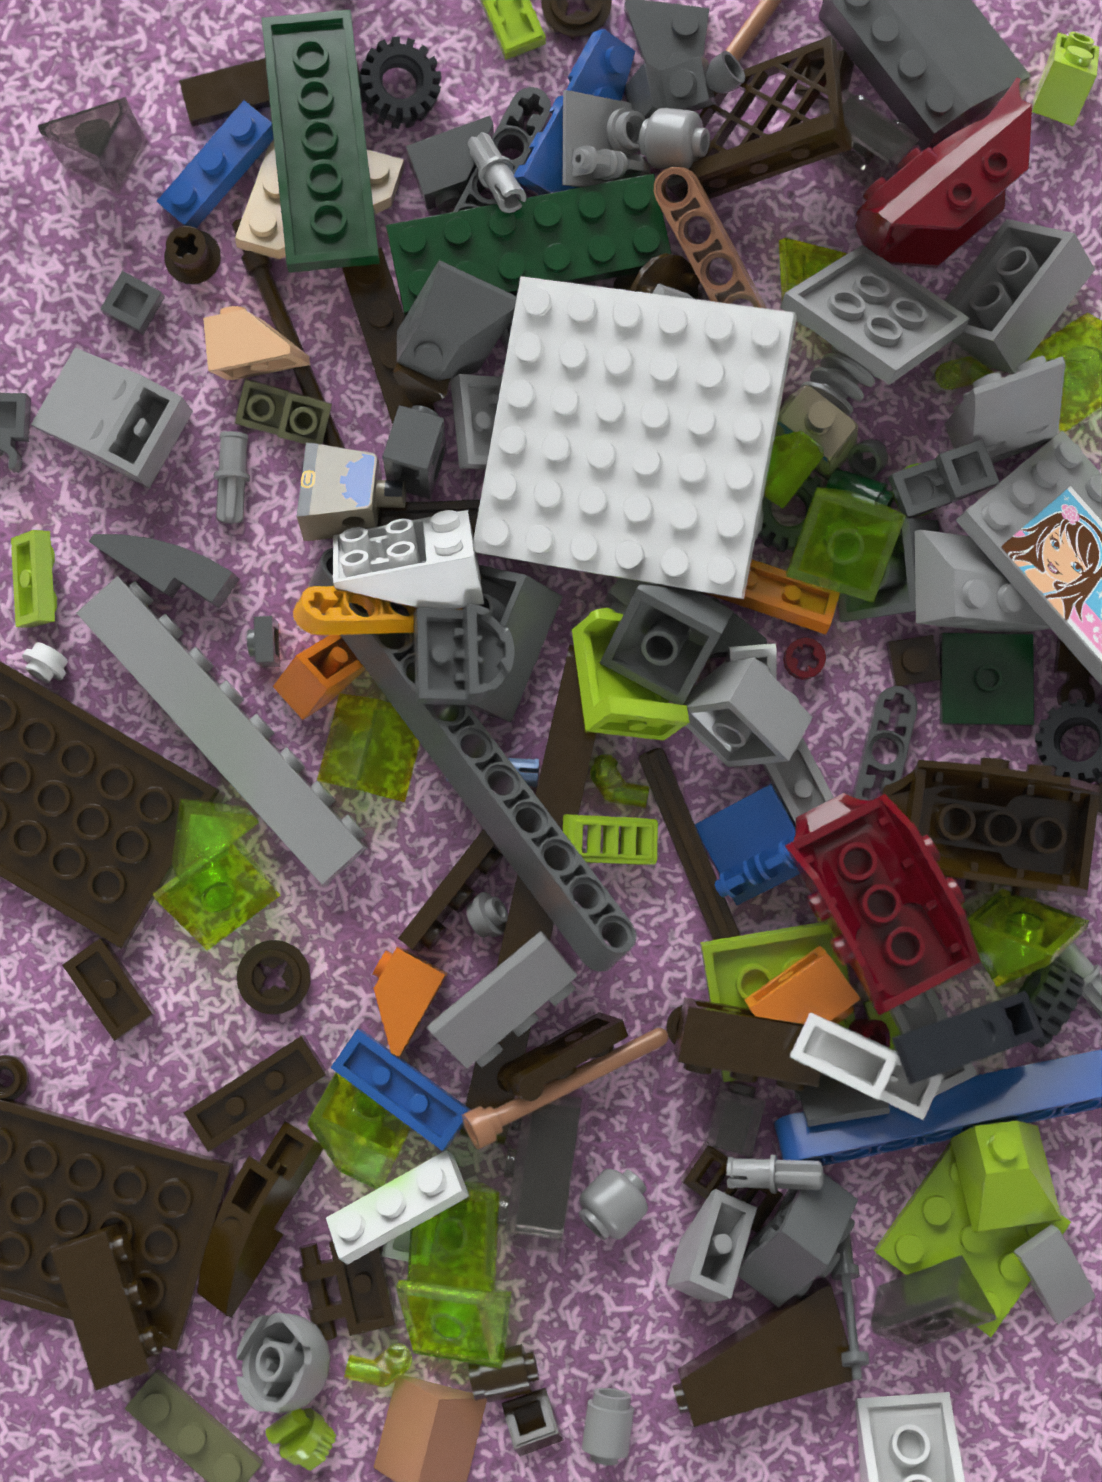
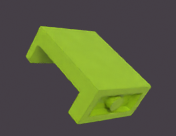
[572,608,690,741]

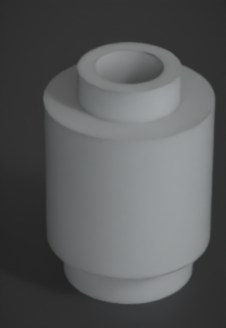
[582,1388,634,1465]

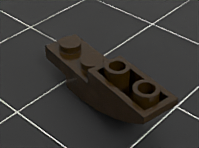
[197,1121,325,1318]

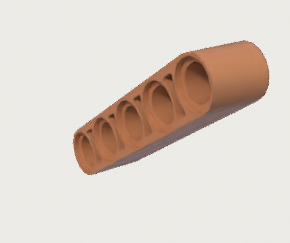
[654,167,767,309]

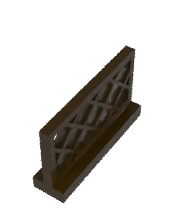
[667,36,853,200]

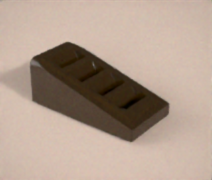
[680,1140,783,1233]

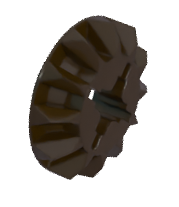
[541,0,612,40]
[237,940,311,1014]

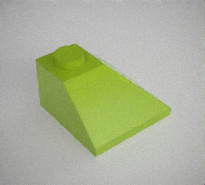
[950,1121,1062,1233]

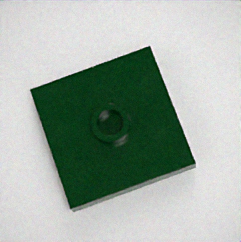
[940,633,1034,726]

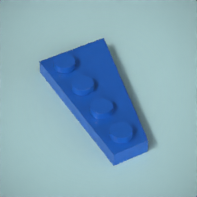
[514,29,635,195]

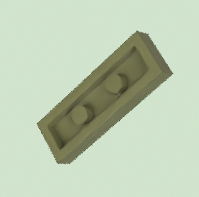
[124,1369,263,1482]

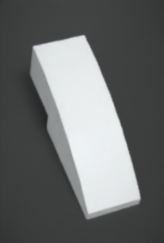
[790,1012,944,1120]

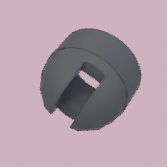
[706,51,745,94]
[848,438,888,478]

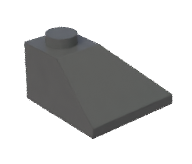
[397,260,517,381]
[831,518,939,622]
[600,585,734,705]

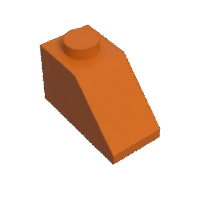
[273,635,366,720]
[744,945,860,1024]
[372,946,448,1057]

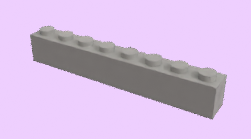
[76,576,368,885]

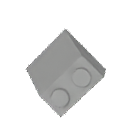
[673,657,813,767]

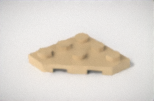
[235,140,404,259]

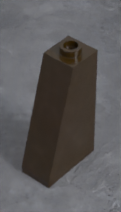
[672,1277,854,1427]

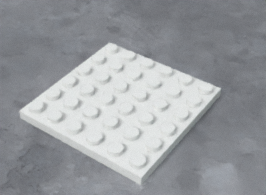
[473,276,797,599]

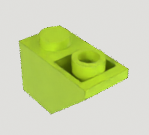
[1032,32,1099,127]

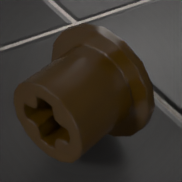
[164,226,221,284]

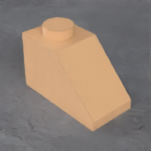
[203,306,310,380]

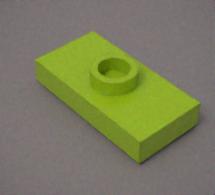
[480,0,546,61]

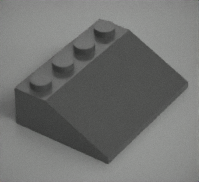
[818,0,1031,151]

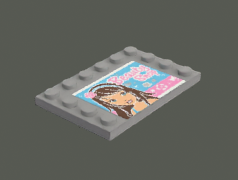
[956,430,1102,686]

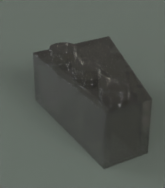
[496,1095,582,1254]

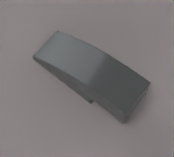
[88,534,240,609]

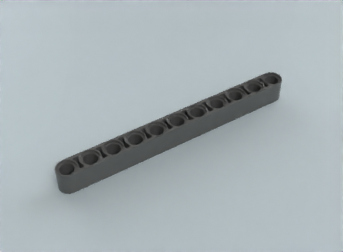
[308,548,637,972]

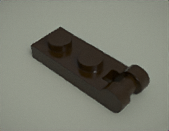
[497,1012,628,1101]

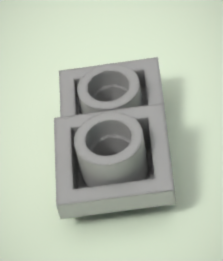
[1013,1224,1096,1324]

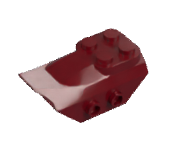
[855,77,1032,268]
[785,793,981,1016]

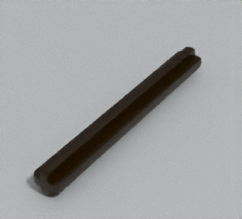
[639,748,741,940]

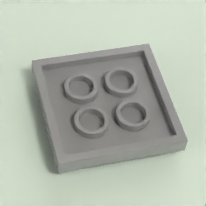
[780,245,970,385]

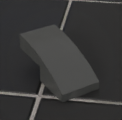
[888,439,999,519]

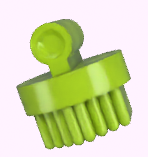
[265,1408,336,1471]

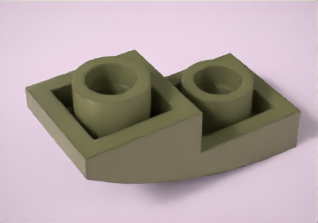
[235,379,332,444]

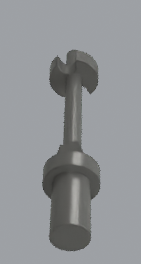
[831,1234,869,1380]

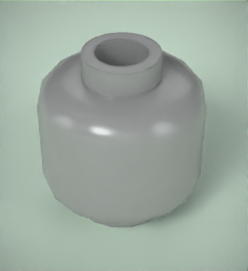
[639,108,710,169]
[578,1168,648,1241]

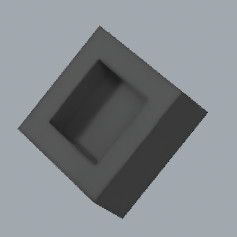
[100,271,165,335]
[247,616,280,668]

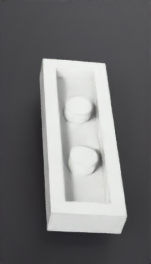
[326,1150,469,1264]

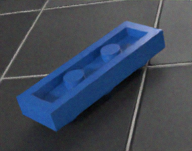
[156,100,274,228]
[330,1029,471,1151]

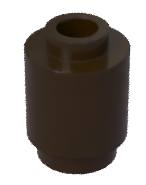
[468,1344,539,1403]

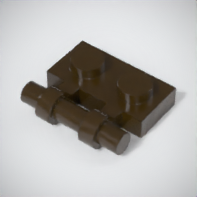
[299,1239,397,1341]

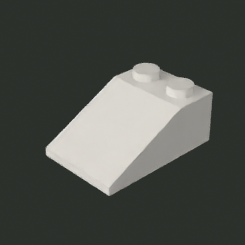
[855,1392,965,1482]

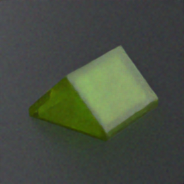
[786,487,906,602]
[317,693,420,803]
[172,799,259,882]
[153,837,281,951]
[967,888,1089,987]
[407,1182,500,1291]
[396,1278,512,1368]

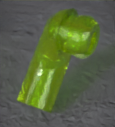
[935,356,995,390]
[590,754,649,808]
[344,1343,412,1387]

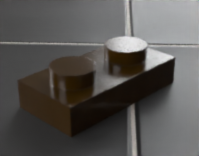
[62,938,156,1041]

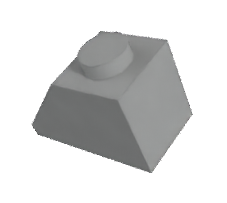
[667,1189,757,1303]

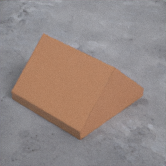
[373,1373,487,1482]

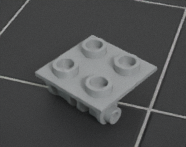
[563,90,650,188]

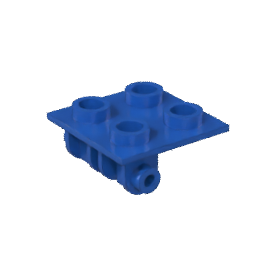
[695,784,800,906]

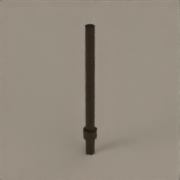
[232,218,345,448]

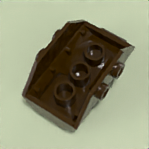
[882,757,1101,899]

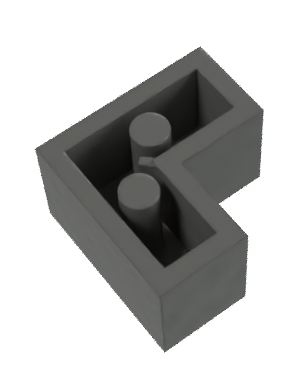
[738,1174,858,1307]

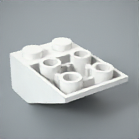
[333,510,484,609]

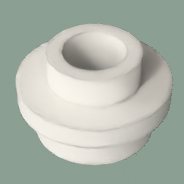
[22,642,68,683]

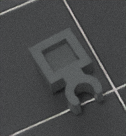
[0,393,31,473]

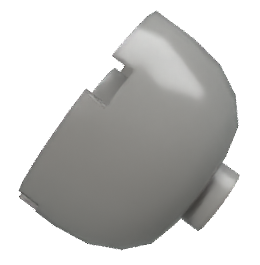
[236,1313,330,1413]

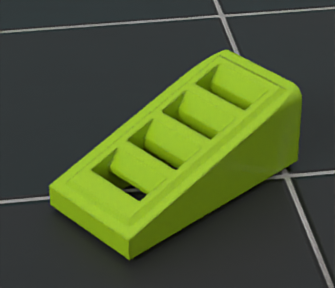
[563,815,658,865]

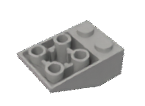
[31,348,193,489]
[944,356,1065,463]

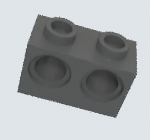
[382,405,446,500]

